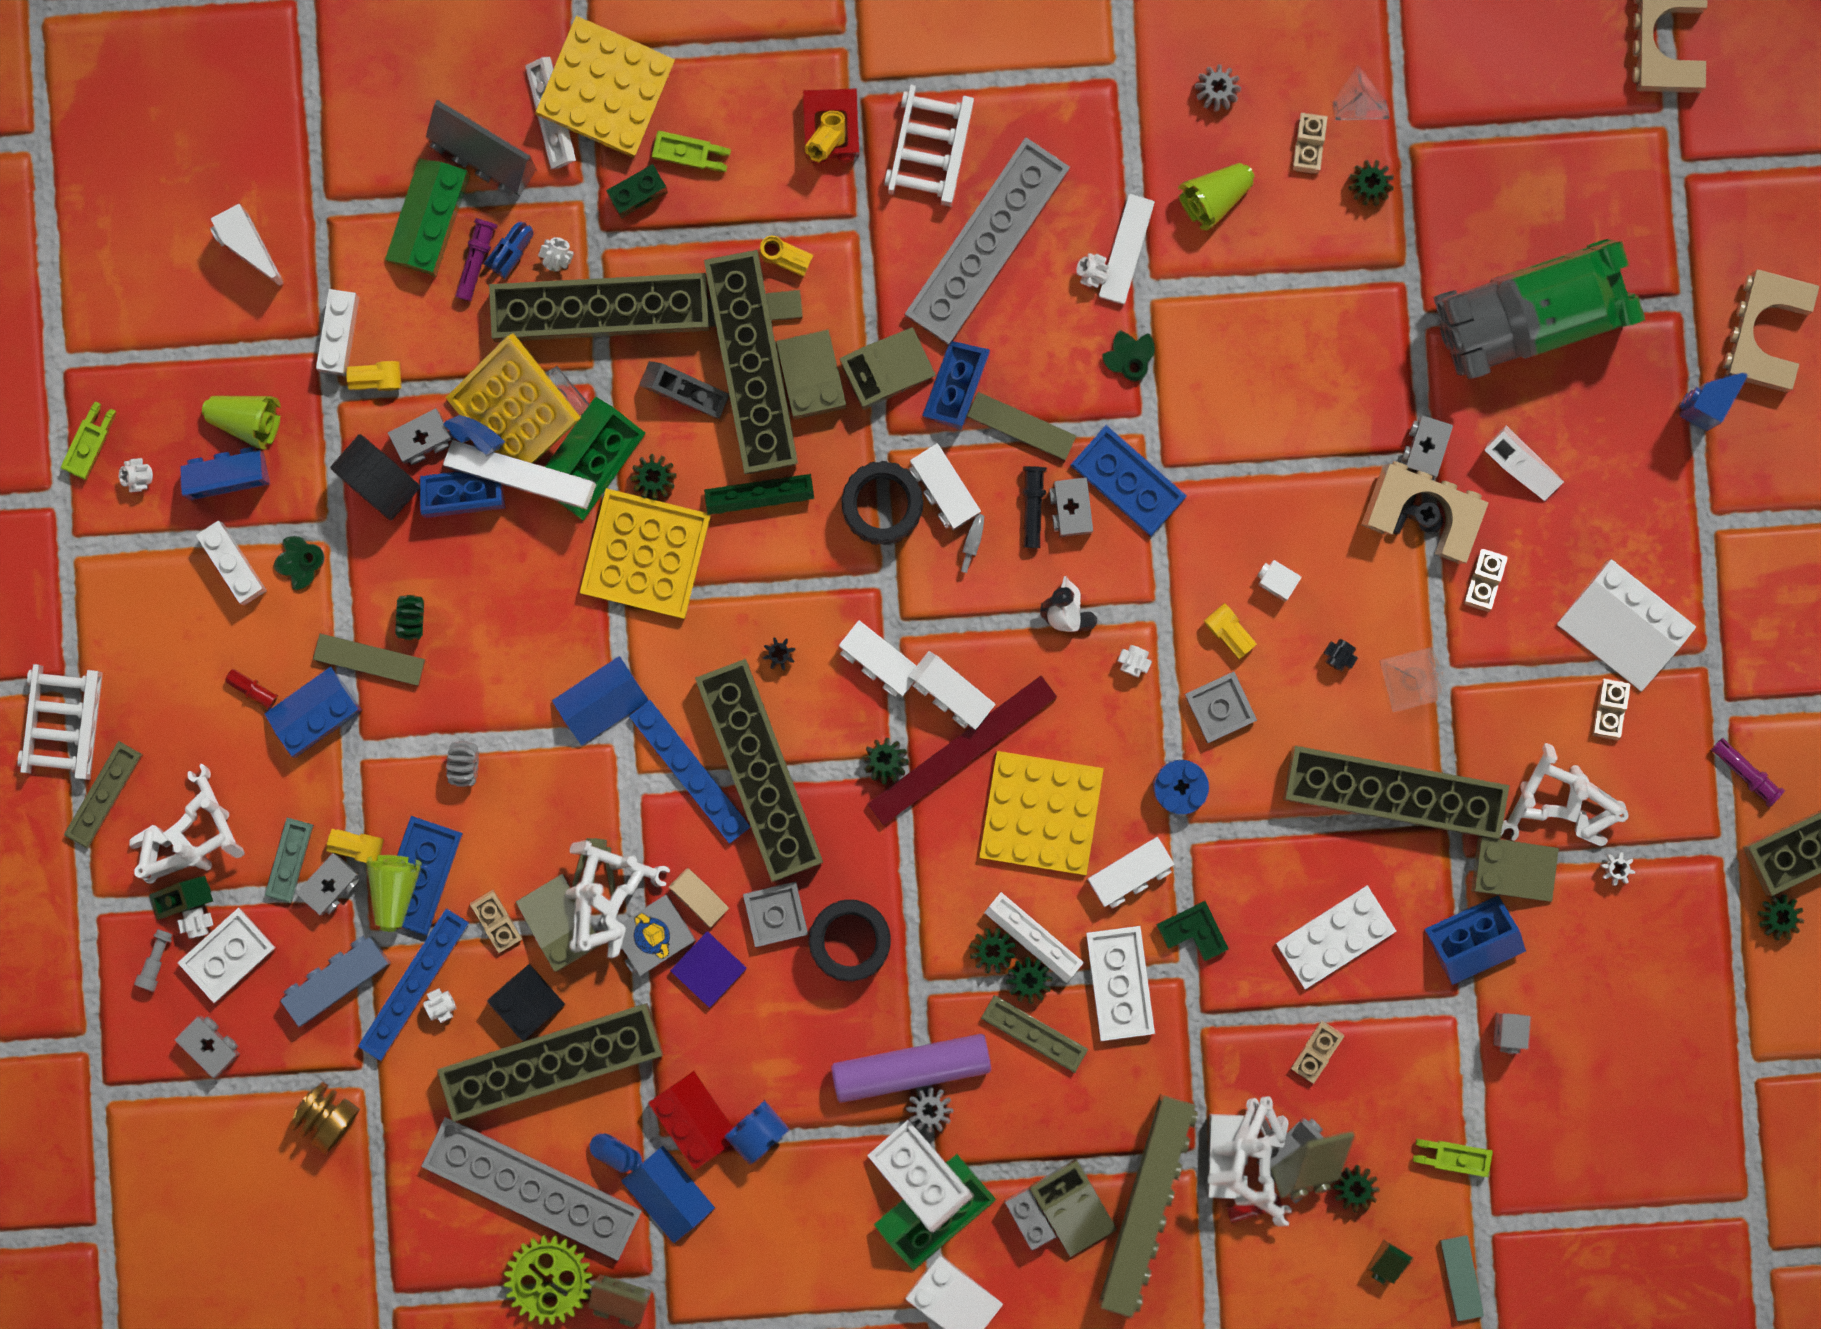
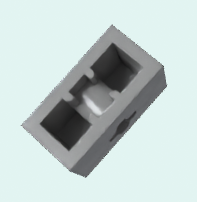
[388,408,453,465]
[1401,415,1453,479]
[1049,477,1093,537]
[296,853,360,915]
[1493,1013,1531,1054]
[175,1016,240,1078]
[1005,1187,1055,1250]

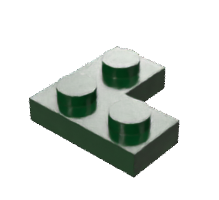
[1156,901,1229,961]

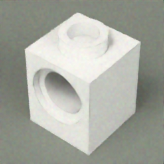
[1257,560,1301,602]

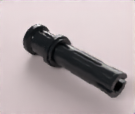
[1022,466,1047,548]

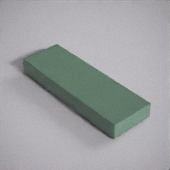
[265,818,314,903]
[1440,1235,1484,1321]

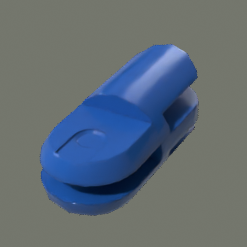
[484,222,533,279]
[590,1133,642,1172]

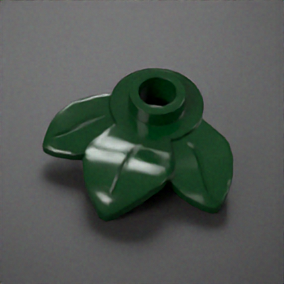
[1102,330,1155,381]
[273,536,324,590]

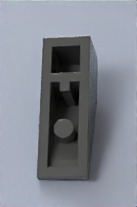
[639,361,729,419]

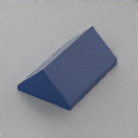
[923,341,990,431]
[420,471,506,518]
[552,656,649,745]
[621,1146,715,1243]

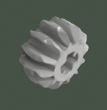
[1195,65,1241,111]
[446,741,479,787]
[907,1087,953,1133]

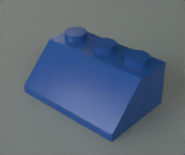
[1679,372,1748,431]
[180,447,270,500]
[264,667,362,757]
[1425,895,1526,985]

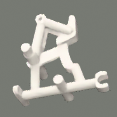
[1501,743,1629,846]
[129,764,245,884]
[566,841,670,958]
[1208,1096,1292,1227]

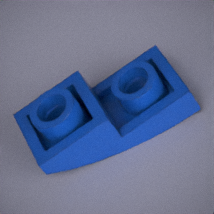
[443,415,505,455]

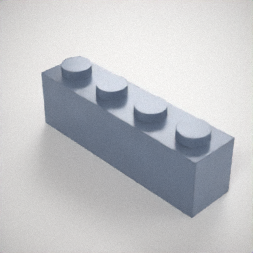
[280,936,391,1027]

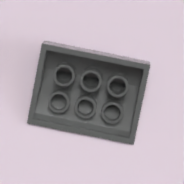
[426,99,537,197]

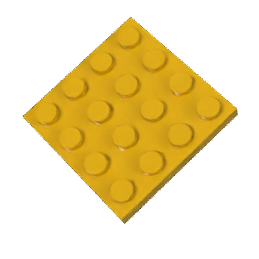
[535,16,675,158]
[445,333,581,464]
[580,488,711,619]
[979,751,1104,875]

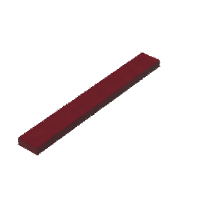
[867,675,1057,826]

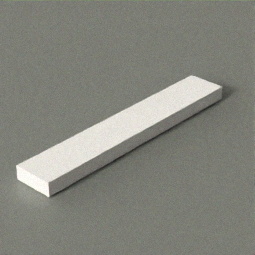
[443,440,596,509]

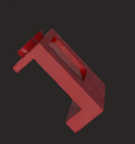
[803,88,859,163]

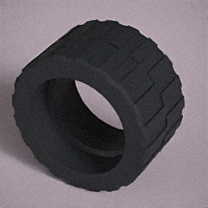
[330,434,421,520]
[842,461,923,545]
[809,900,891,982]

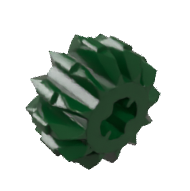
[1348,160,1394,206]
[630,454,677,500]
[395,595,424,640]
[862,737,909,784]
[1757,894,1804,940]
[970,928,1015,973]
[1006,957,1052,1004]
[1333,1165,1380,1212]

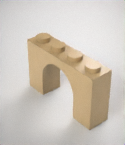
[1632,0,1707,93]
[1723,269,1820,393]
[1361,461,1489,564]

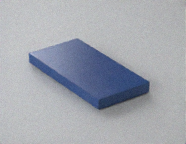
[1070,425,1186,537]
[397,816,463,936]

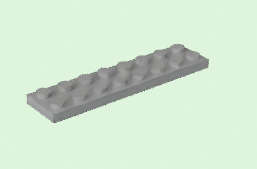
[905,137,1070,345]
[421,1117,642,1260]

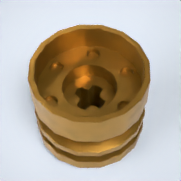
[288,1081,360,1155]

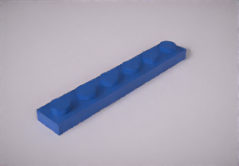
[629,700,751,844]
[358,908,469,1061]

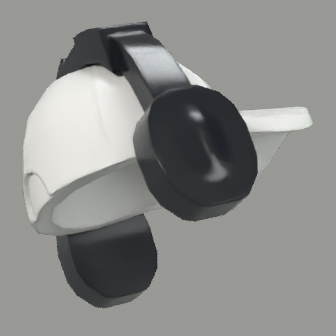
[1040,576,1097,632]

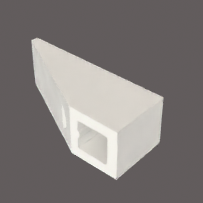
[1485,425,1564,501]

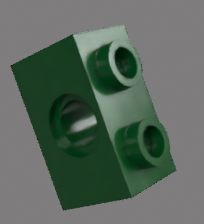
[606,164,668,219]

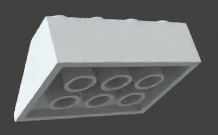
[1556,559,1696,692]

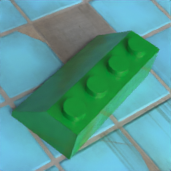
[385,158,470,277]
[545,396,646,520]
[874,1154,996,1270]

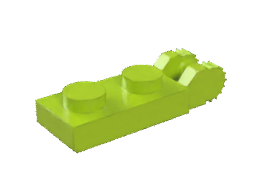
[652,131,731,172]
[61,402,116,480]
[1413,1139,1493,1177]

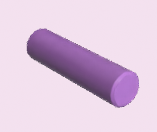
[831,1033,992,1103]

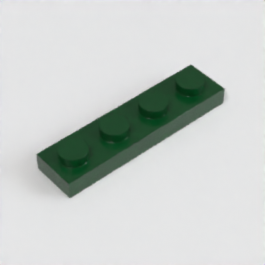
[704,474,815,515]

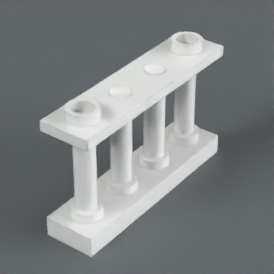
[884,85,974,207]
[18,664,103,780]

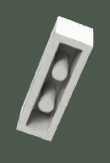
[316,289,360,377]
[909,443,981,531]
[196,520,267,605]
[839,620,916,697]
[909,651,996,730]
[1087,837,1175,908]
[1207,1114,1248,1198]

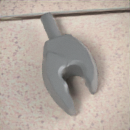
[961,514,984,573]

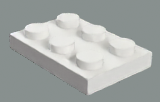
[178,908,276,1003]

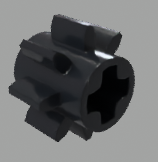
[763,637,796,671]
[1324,639,1358,672]

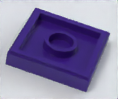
[670,931,747,1008]

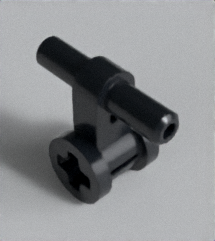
[1393,493,1443,535]

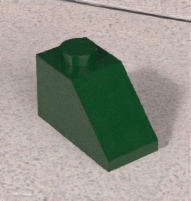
[149,876,213,920]
[1367,1240,1413,1285]

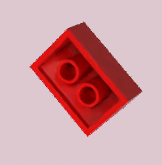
[648,1071,733,1170]

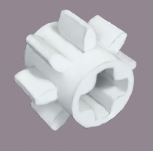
[538,237,574,271]
[1077,253,1110,288]
[119,458,153,492]
[1117,645,1152,678]
[1600,852,1635,886]
[177,907,213,939]
[423,988,457,1023]

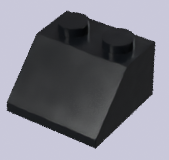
[487,964,565,1041]

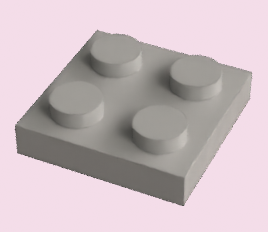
[1185,672,1257,743]
[743,882,808,947]

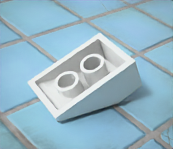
[210,204,284,285]
[906,1253,1003,1329]

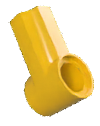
[805,111,845,162]
[759,235,813,277]
[347,361,402,391]
[1203,603,1257,659]
[326,829,384,863]

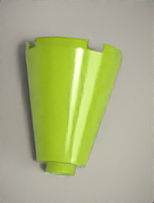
[1178,163,1254,231]
[202,396,281,450]
[366,855,422,932]

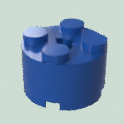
[1153,760,1209,814]
[724,1100,790,1165]

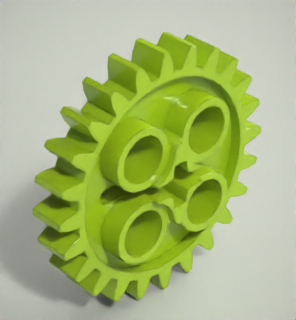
[504,1235,593,1325]

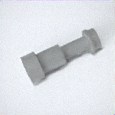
[134,929,173,992]

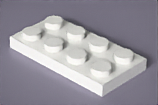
[1275,885,1396,989]
[1086,926,1155,1041]
[867,1120,973,1232]

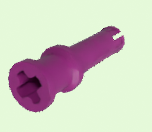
[455,218,498,302]
[1711,737,1785,808]

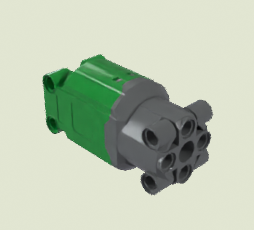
[1433,239,1646,379]

